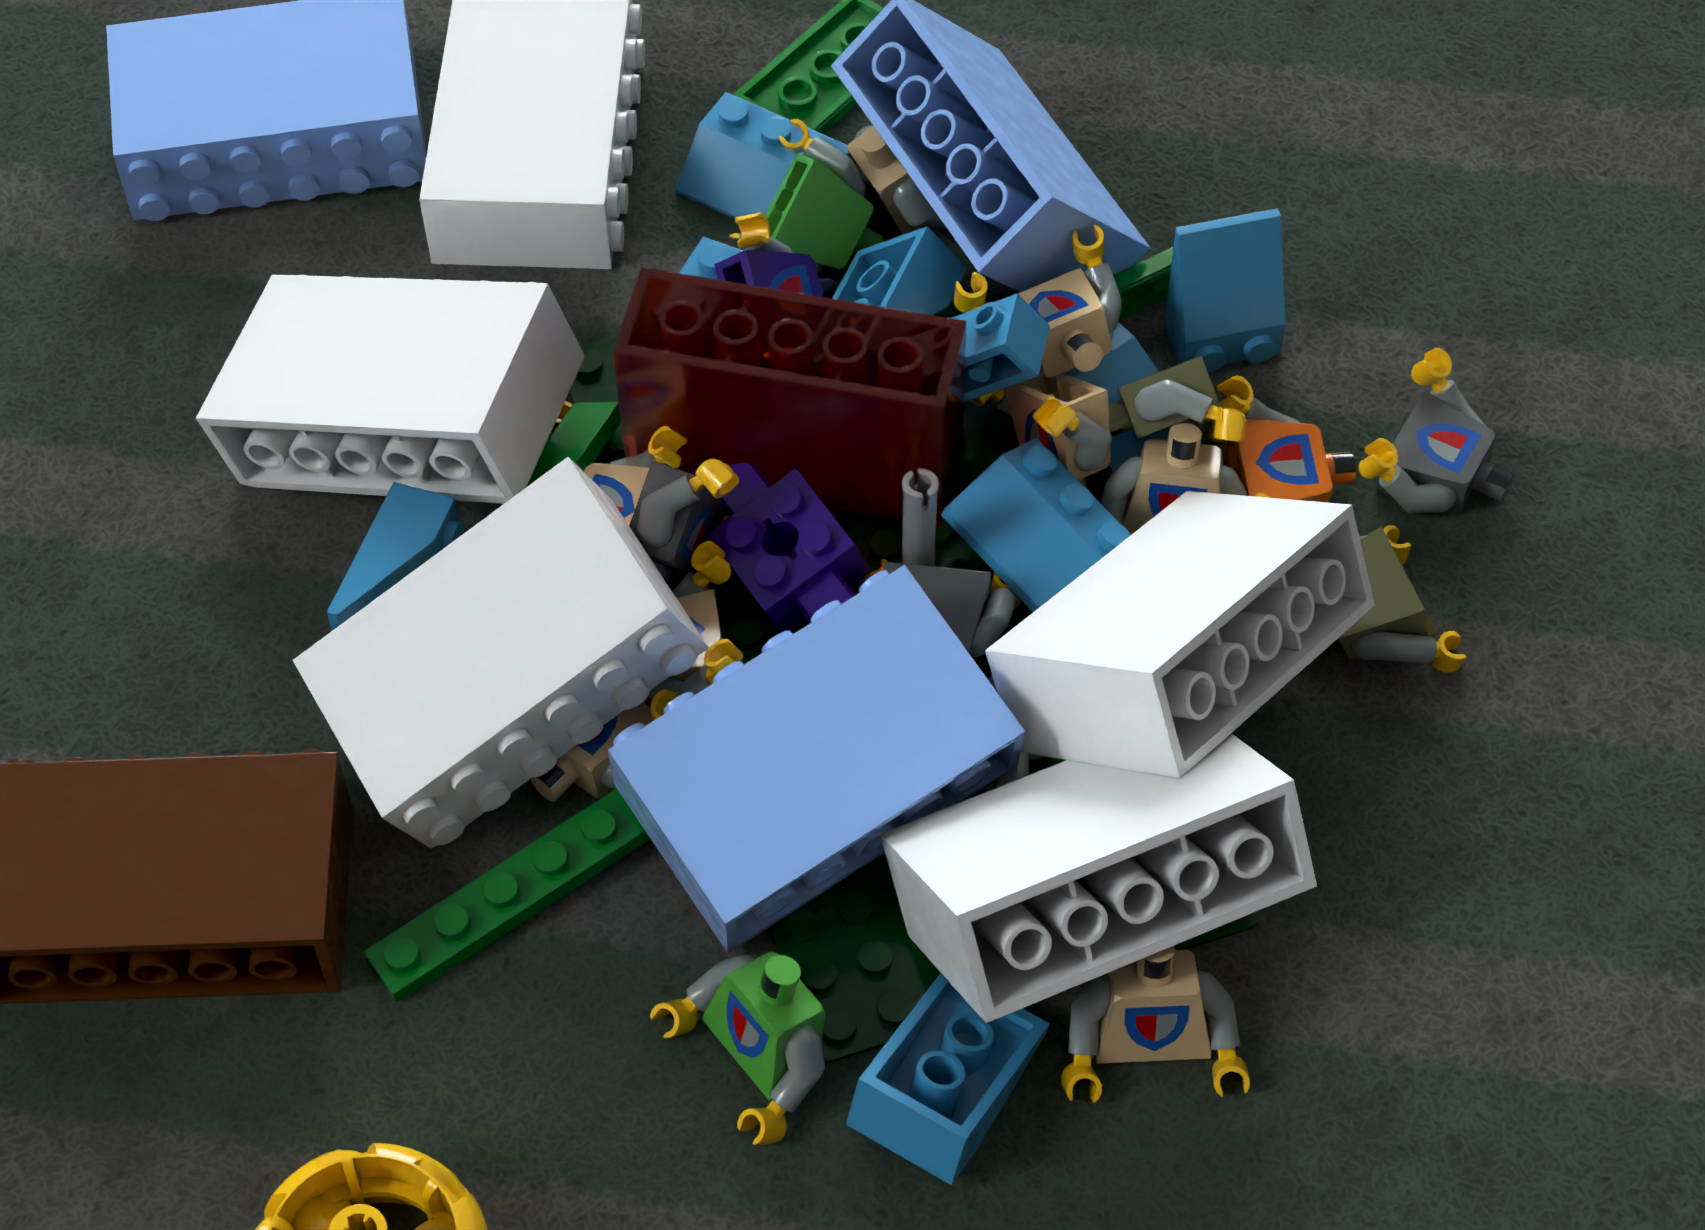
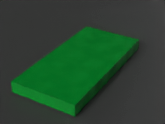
[733,0,883,134]

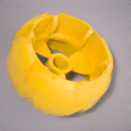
[255,1143,488,1230]

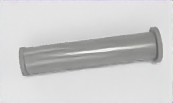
[902,468,939,567]

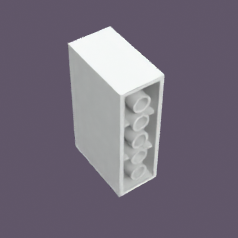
[419,0,645,269]
[196,275,585,504]
[293,457,709,848]
[985,491,1375,778]
[880,733,1317,1023]

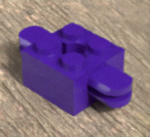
[708,462,873,632]

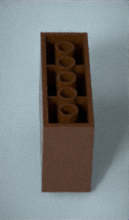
[0,749,353,1004]

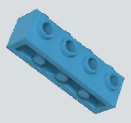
[840,293,1050,434]

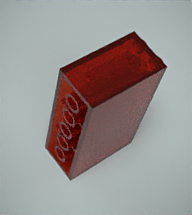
[613,267,967,527]

